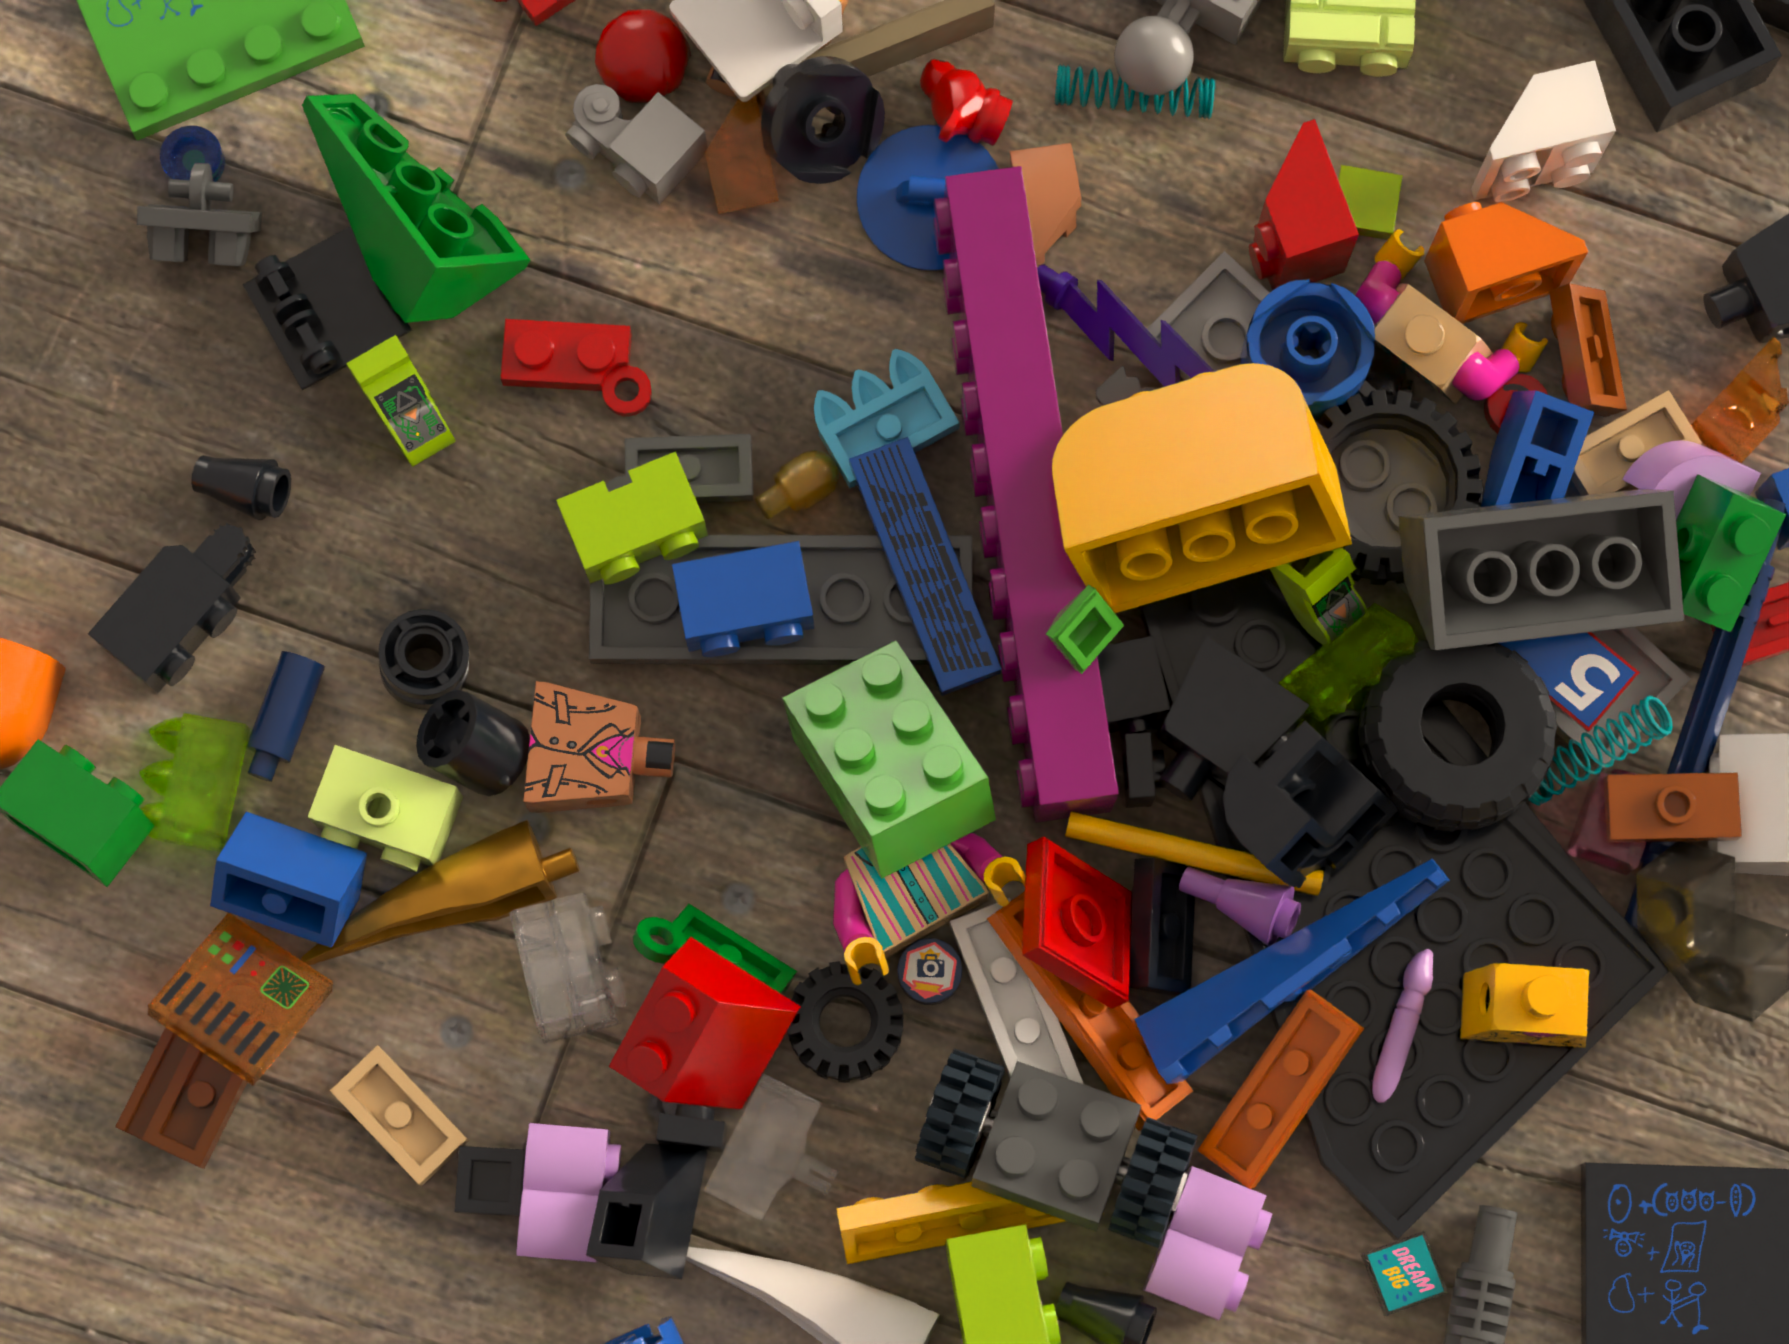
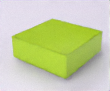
[1338,165,1403,240]

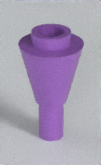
[1179,866,1301,946]

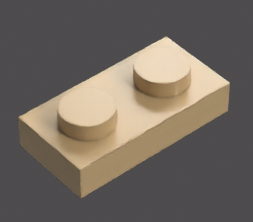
[1571,390,1702,496]
[330,1045,470,1186]

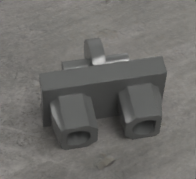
[137,162,262,266]

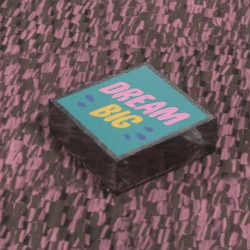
[1361,1231,1448,1316]

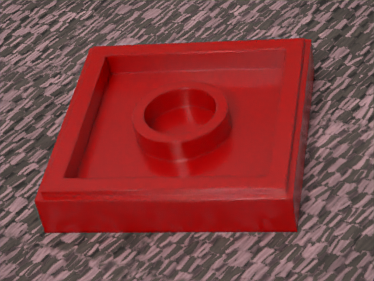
[1022,836,1132,1009]

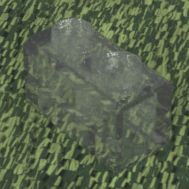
[509,893,628,1043]

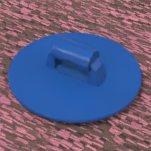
[857,125,999,271]

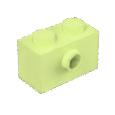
[308,745,463,872]

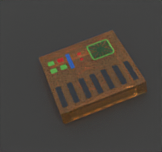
[148,913,333,1086]

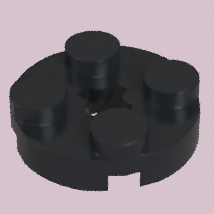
[761,56,885,184]

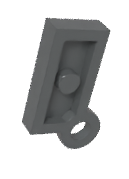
[606,434,753,503]

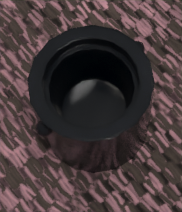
[416,690,530,797]

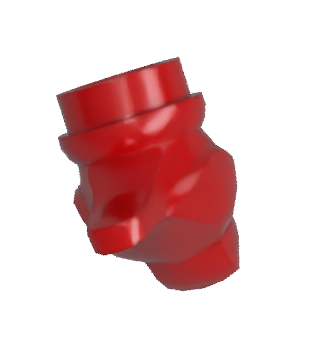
[920,59,1013,146]

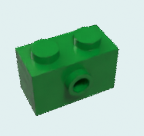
[1676,474,1786,632]
[0,739,154,887]

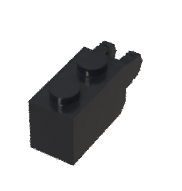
[88,523,256,694]

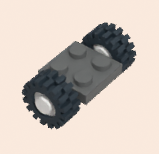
[915,1049,1198,1248]

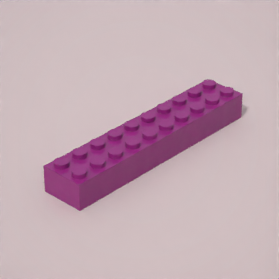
[933,166,1119,823]

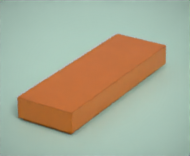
[1197,990,1364,1189]

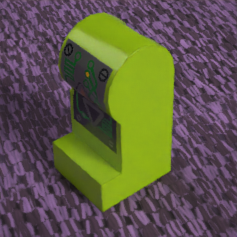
[346,335,456,467]
[1270,547,1367,646]

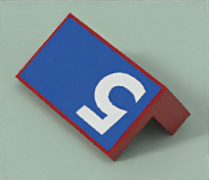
[1499,632,1640,732]

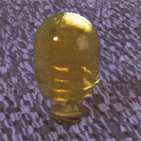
[755,450,839,519]

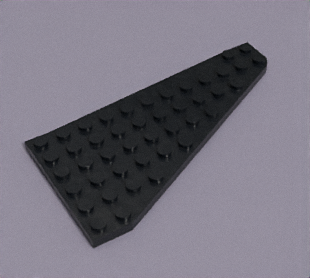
[1138,556,1673,1240]

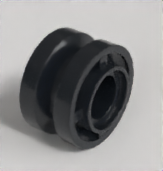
[379,609,469,709]

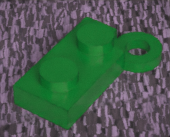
[632,904,797,995]

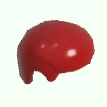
[595,9,691,103]

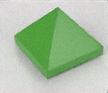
[1046,585,1124,674]

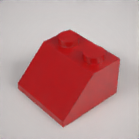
[1248,119,1359,290]
[608,937,801,1110]

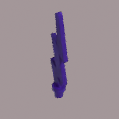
[1037,264,1215,387]

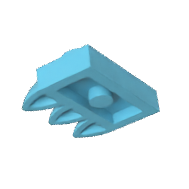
[814,349,960,488]

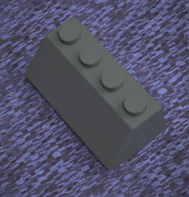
[1398,489,1684,650]

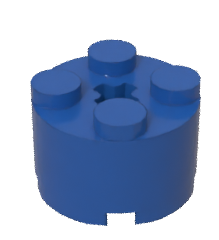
[1240,280,1375,422]

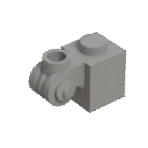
[565,84,708,205]

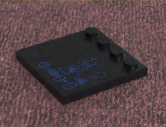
[1581,1162,1789,1344]

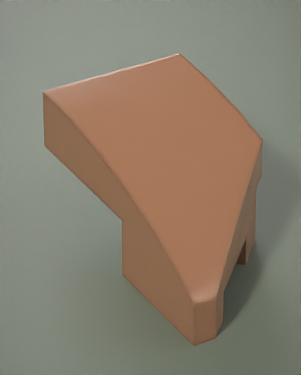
[1010,143,1081,267]

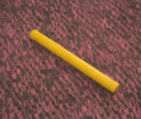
[1065,812,1324,896]

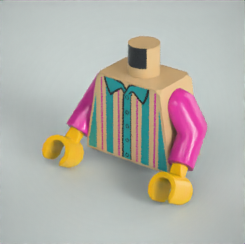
[1355,229,1548,405]
[833,832,1026,985]

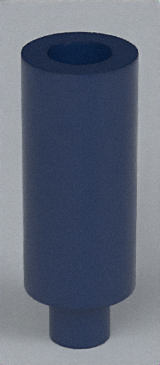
[246,651,325,782]

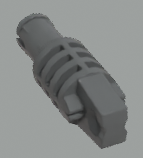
[1443,1205,1518,1344]

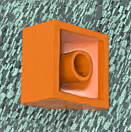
[1424,202,1588,324]

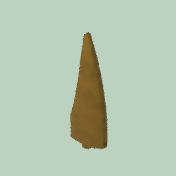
[301,820,580,966]

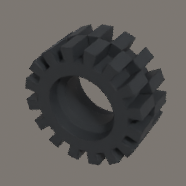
[787,961,903,1083]

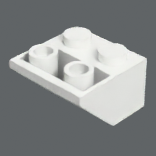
[1471,60,1616,202]

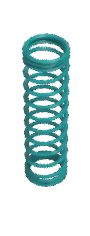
[1054,64,1215,120]
[1528,695,1673,806]

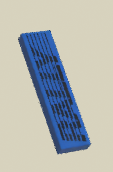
[849,437,1002,696]

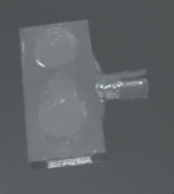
[703,1073,839,1222]

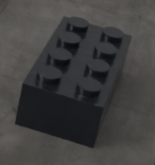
[1584,0,1782,133]

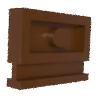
[115,1009,258,1169]

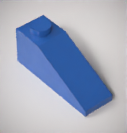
[1481,390,1594,507]

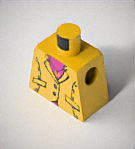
[1460,963,1589,1048]

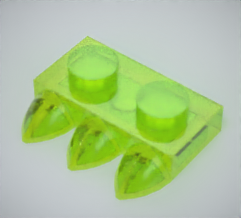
[1278,603,1418,722]
[139,713,250,852]

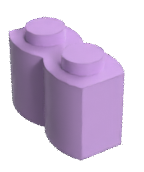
[516,1123,621,1263]
[1143,1166,1272,1320]

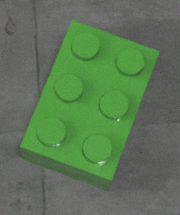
[783,641,996,879]

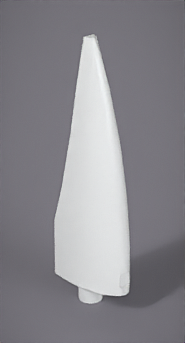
[686,1247,940,1344]

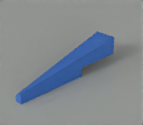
[1135,859,1450,1084]

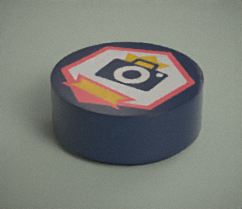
[898,938,962,1005]

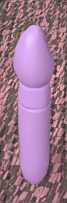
[1372,949,1433,1103]

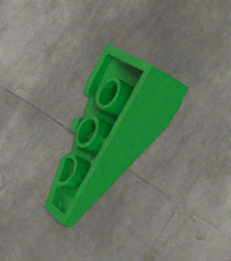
[302,94,530,323]

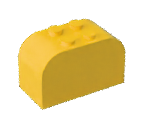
[1052,363,1352,613]

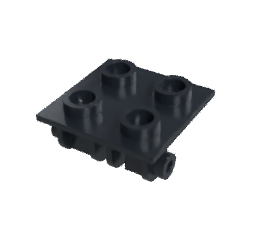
[242,226,412,390]

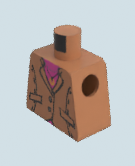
[523,681,675,813]

